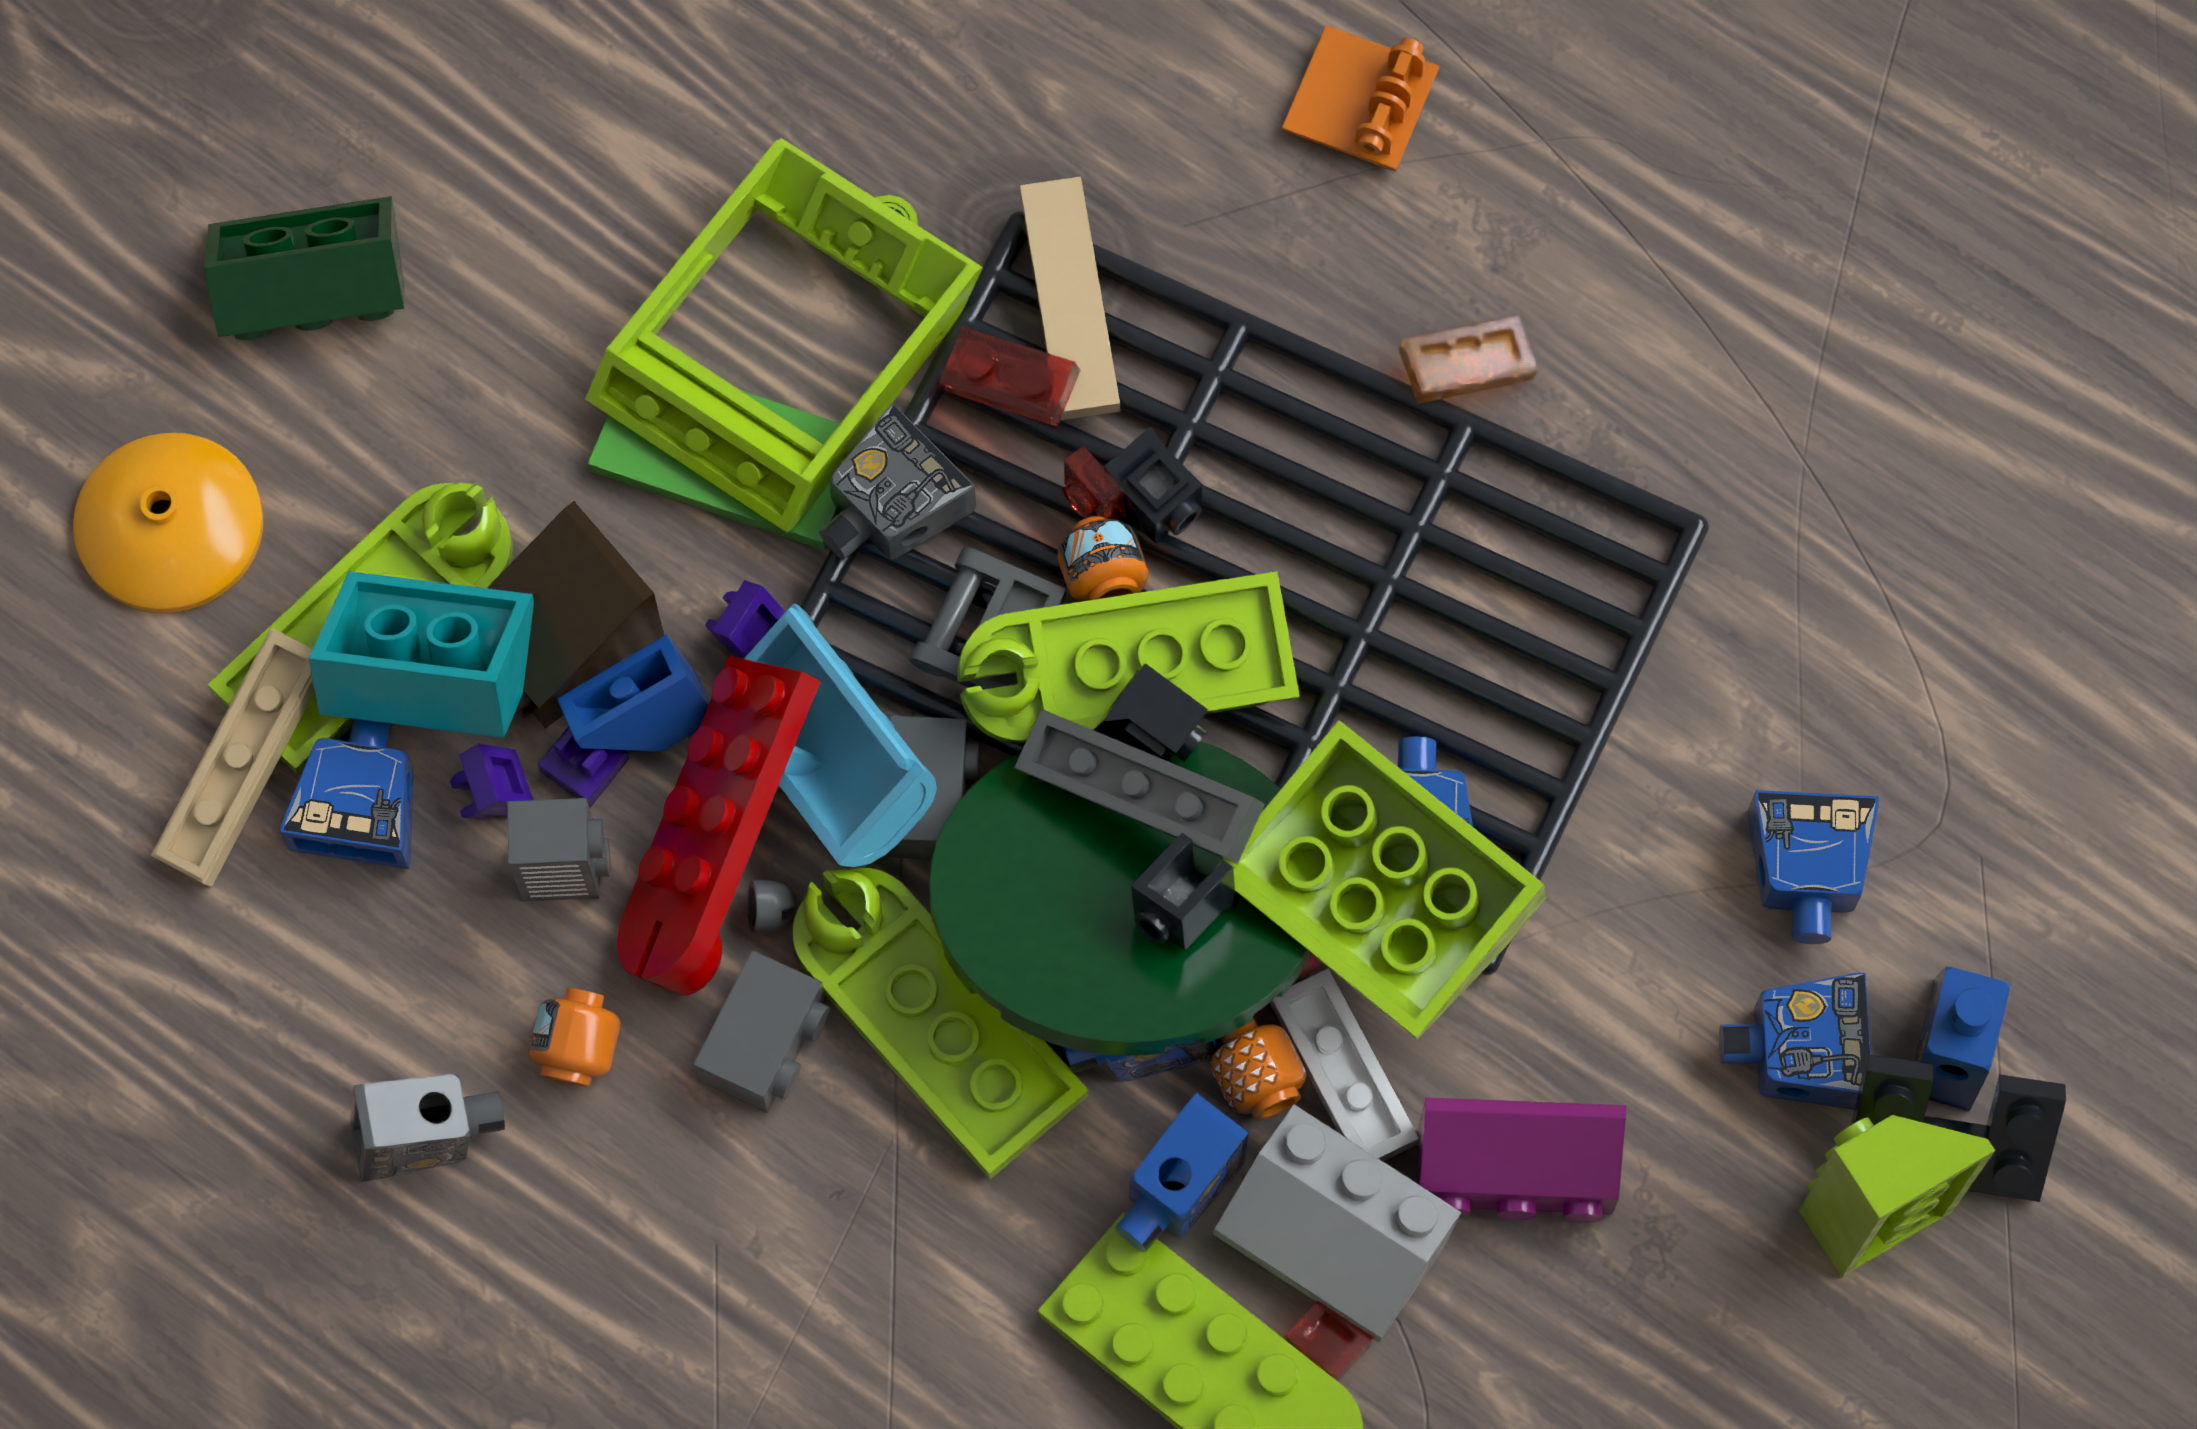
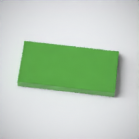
[588,391,840,551]

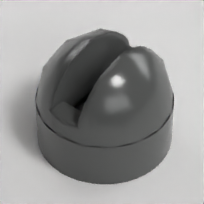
[748,880,796,932]

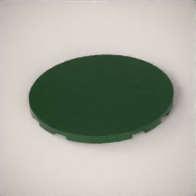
[930,729,1311,1056]

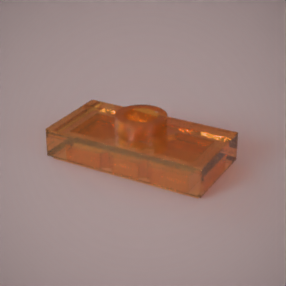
[1398,316,1538,404]

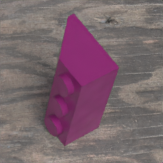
[1416,1097,1626,1223]

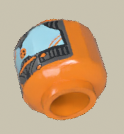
[1057,516,1149,603]
[529,987,621,1087]

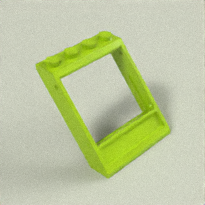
[585,138,983,533]

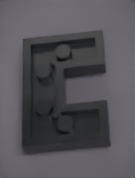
[1851,1054,2066,1202]

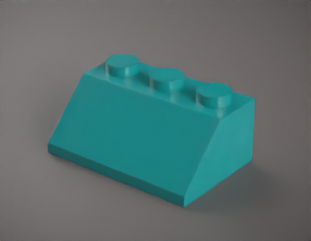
[308,571,534,738]

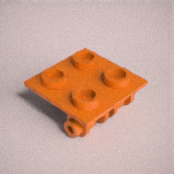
[1282,25,1440,172]

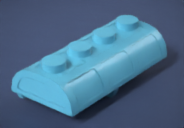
[744,603,937,867]

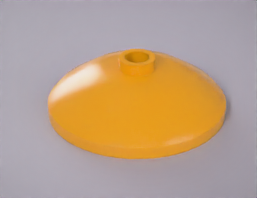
[73,433,264,613]

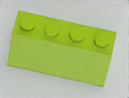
[1799,1115,1995,1278]

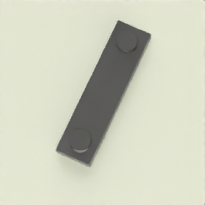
[1014,709,1265,864]

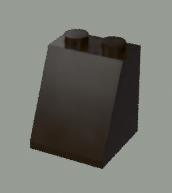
[488,501,665,729]

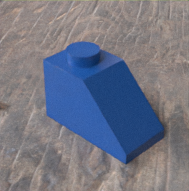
[557,634,710,751]

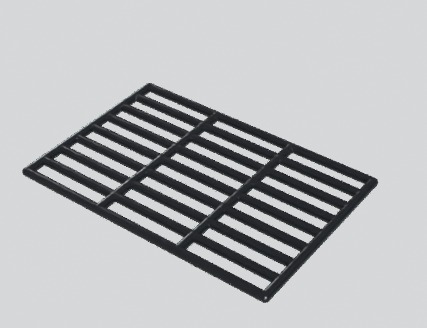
[800,212,1709,975]

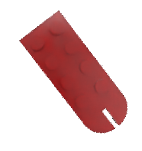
[617,656,821,995]

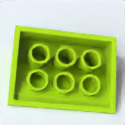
[1216,720,1547,1040]

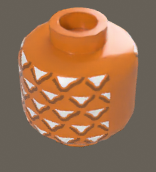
[1210,1019,1307,1121]

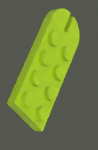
[207,482,514,776]
[957,571,1300,743]
[793,868,1089,1180]
[1038,1212,1364,1429]

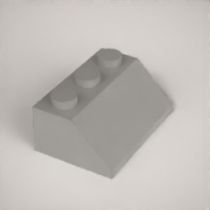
[1213,1105,1461,1343]

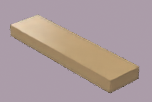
[1020,176,1120,421]
[151,628,315,887]

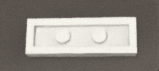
[1270,968,1419,1161]

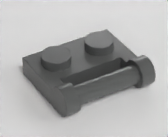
[909,547,1066,690]

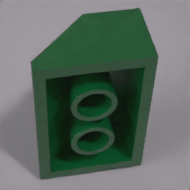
[203,196,405,340]

